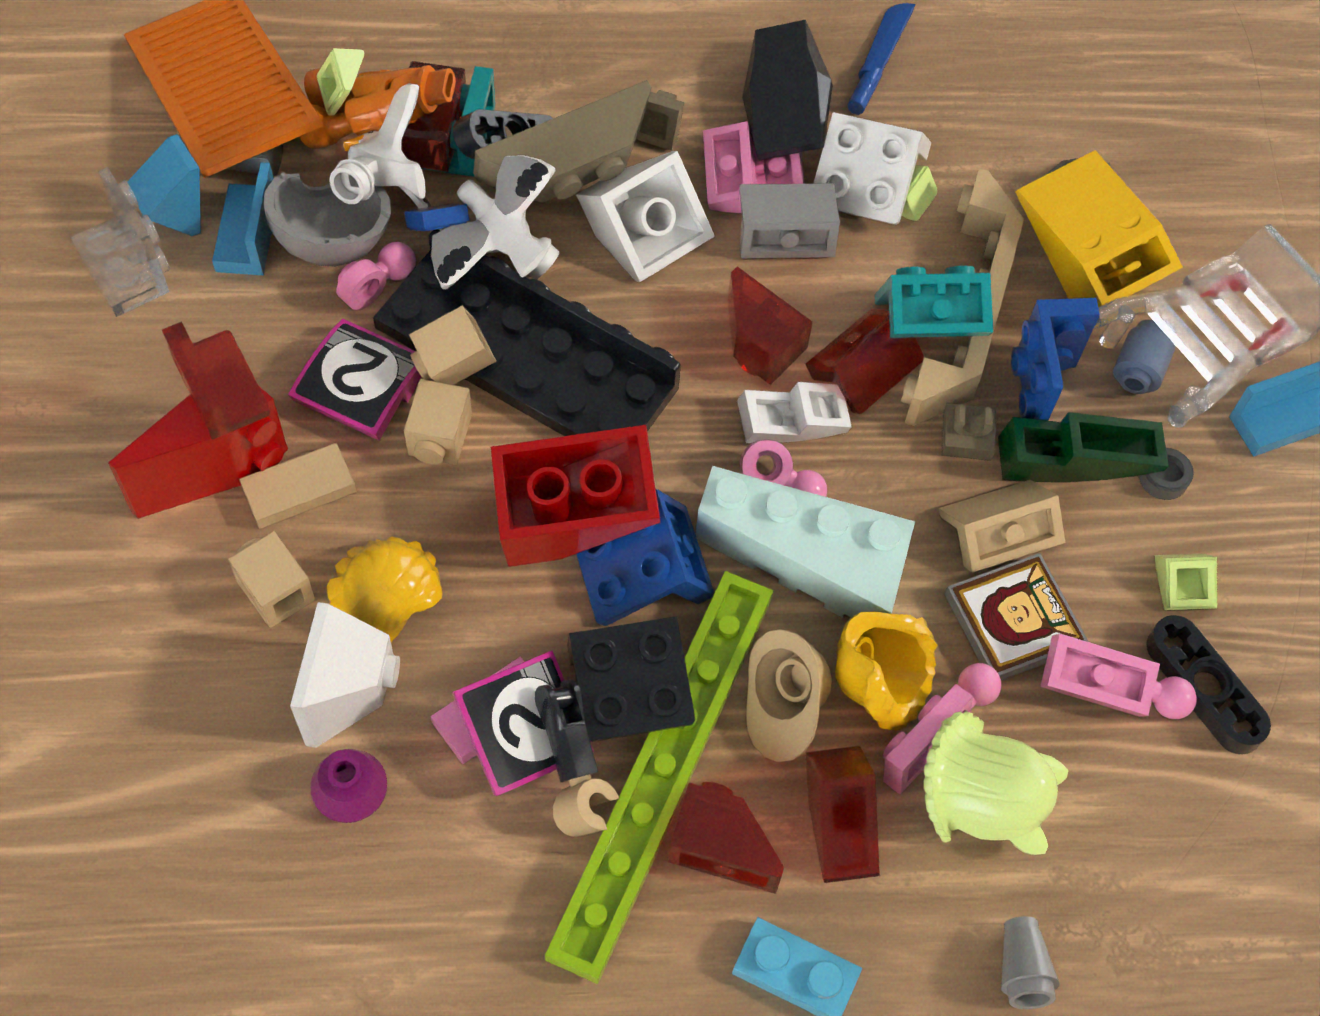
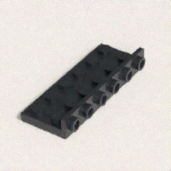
[373,229,681,436]

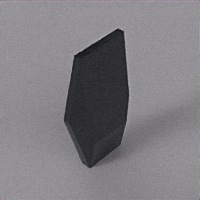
[742,19,833,160]

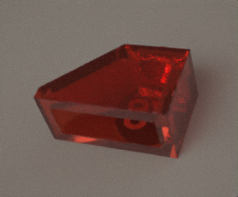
[806,746,880,883]

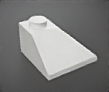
[576,151,715,282]
[290,602,400,748]

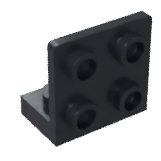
[567,616,695,742]

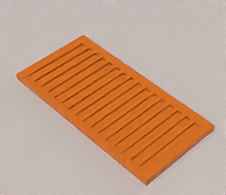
[124,0,323,178]

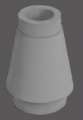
[1001,916,1060,1009]

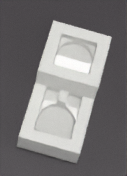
[737,382,852,443]

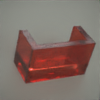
[401,61,466,172]

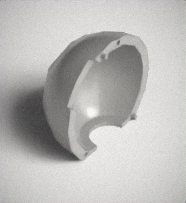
[264,172,391,267]

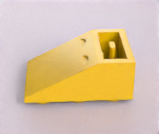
[1015,150,1183,311]

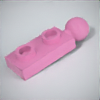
[1040,634,1197,719]
[883,663,1001,795]

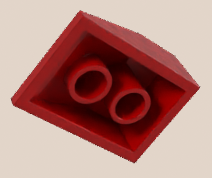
[108,361,288,519]
[491,425,660,567]

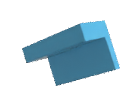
[212,162,274,276]
[1229,361,1320,457]

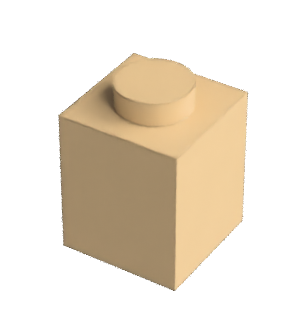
[409,305,496,385]
[404,379,472,465]
[228,531,315,628]

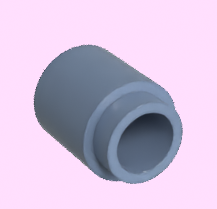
[1113,320,1175,394]

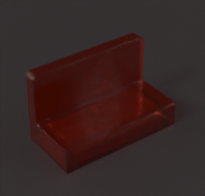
[805,309,924,414]
[162,322,270,440]

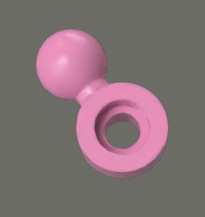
[336,242,416,310]
[740,439,827,497]

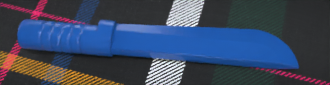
[847,3,915,115]

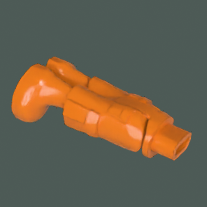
[300,65,456,149]

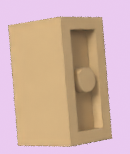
[939,480,1066,573]

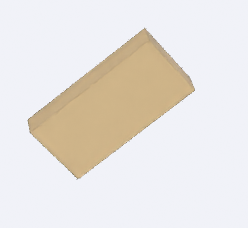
[239,443,357,529]

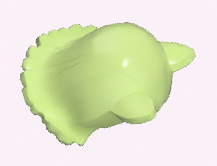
[923,711,1068,855]

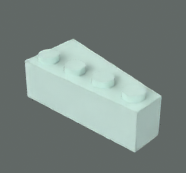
[695,466,915,618]

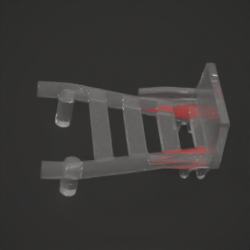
[1094,224,1320,428]

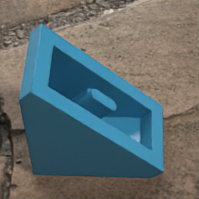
[125,134,201,236]

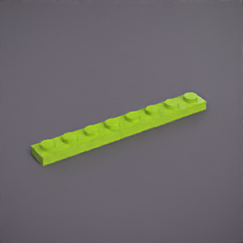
[545,571,774,984]

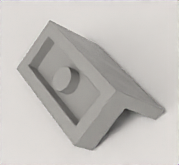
[739,183,840,259]

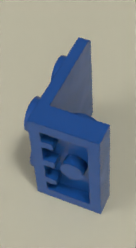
[1011,298,1100,421]
[577,489,714,626]

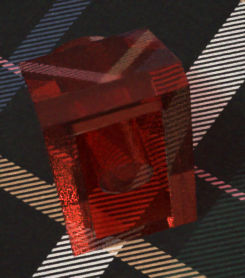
[727,266,813,385]
[668,782,784,894]

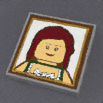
[944,553,1089,680]

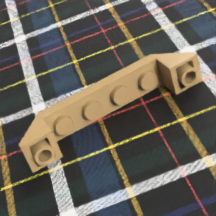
[901,168,1024,426]

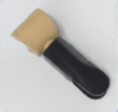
[535,679,619,837]

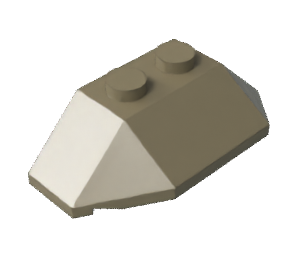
[473,80,651,203]

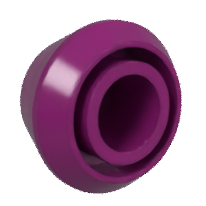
[310,749,387,823]

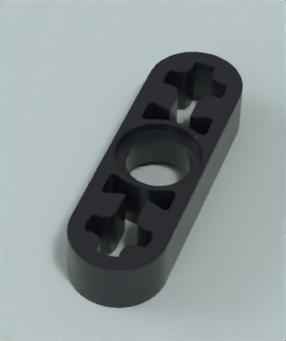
[453,109,553,159]
[1146,615,1271,754]

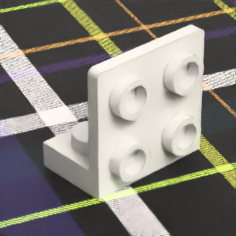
[813,112,932,225]

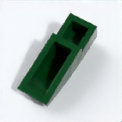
[998,412,1169,482]

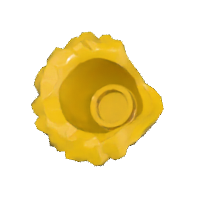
[326,536,443,642]
[835,611,938,730]

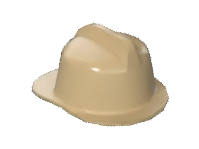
[746,629,832,762]

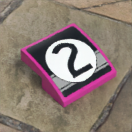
[288,318,421,441]
[452,650,594,796]

